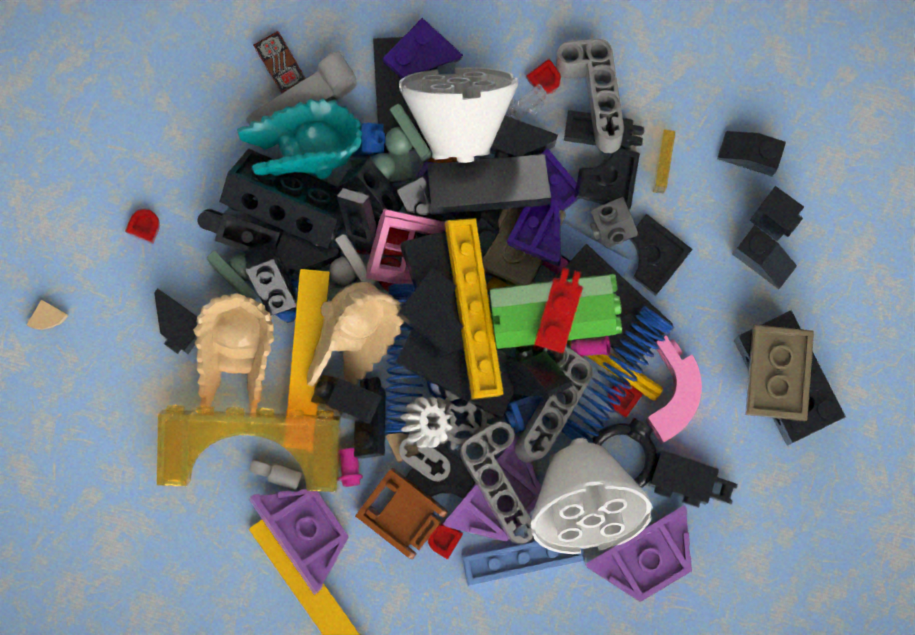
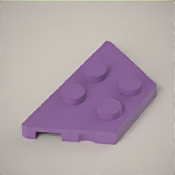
[443,436,542,542]
[249,488,349,595]
[585,505,692,602]

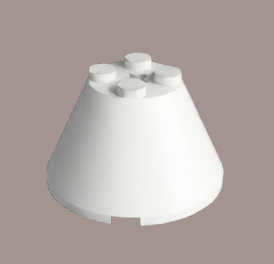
[399,67,518,163]
[531,438,652,554]

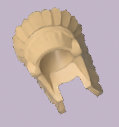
[307,282,404,387]
[193,293,274,416]

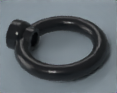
[592,417,657,488]

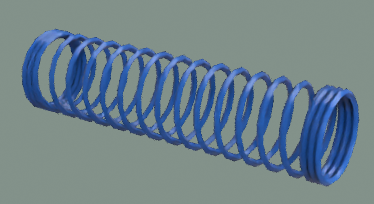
[385,283,424,435]
[561,306,674,443]

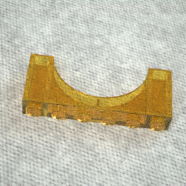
[157,405,341,492]

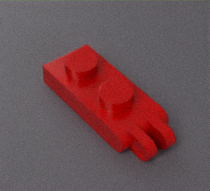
[534,267,583,353]

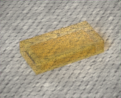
[653,129,676,194]

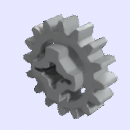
[437,391,494,450]

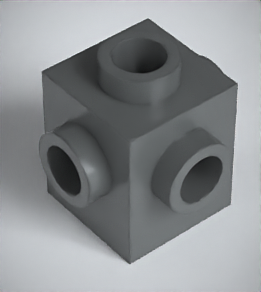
[590,197,639,249]

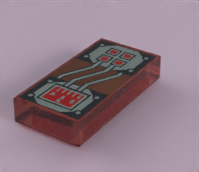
[253,31,306,94]

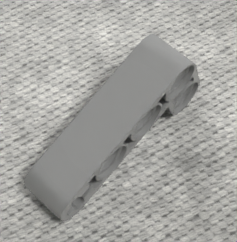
[556,39,624,153]
[246,51,357,125]
[515,346,593,463]
[460,422,533,544]

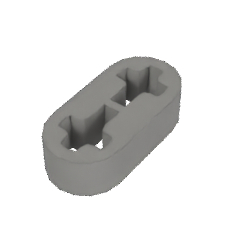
[399,438,450,482]

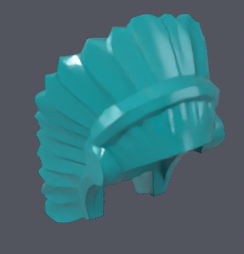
[237,98,362,179]

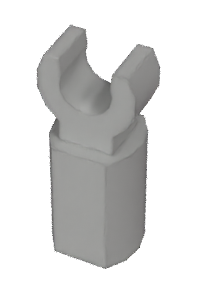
[249,459,303,491]

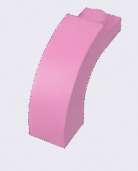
[645,336,702,444]

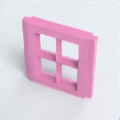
[365,209,446,284]

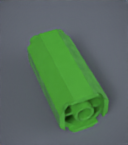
[489,274,622,349]

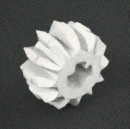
[400,397,453,448]

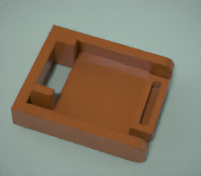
[355,468,448,560]

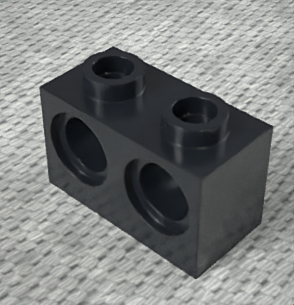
[336,157,403,227]
[245,241,297,316]

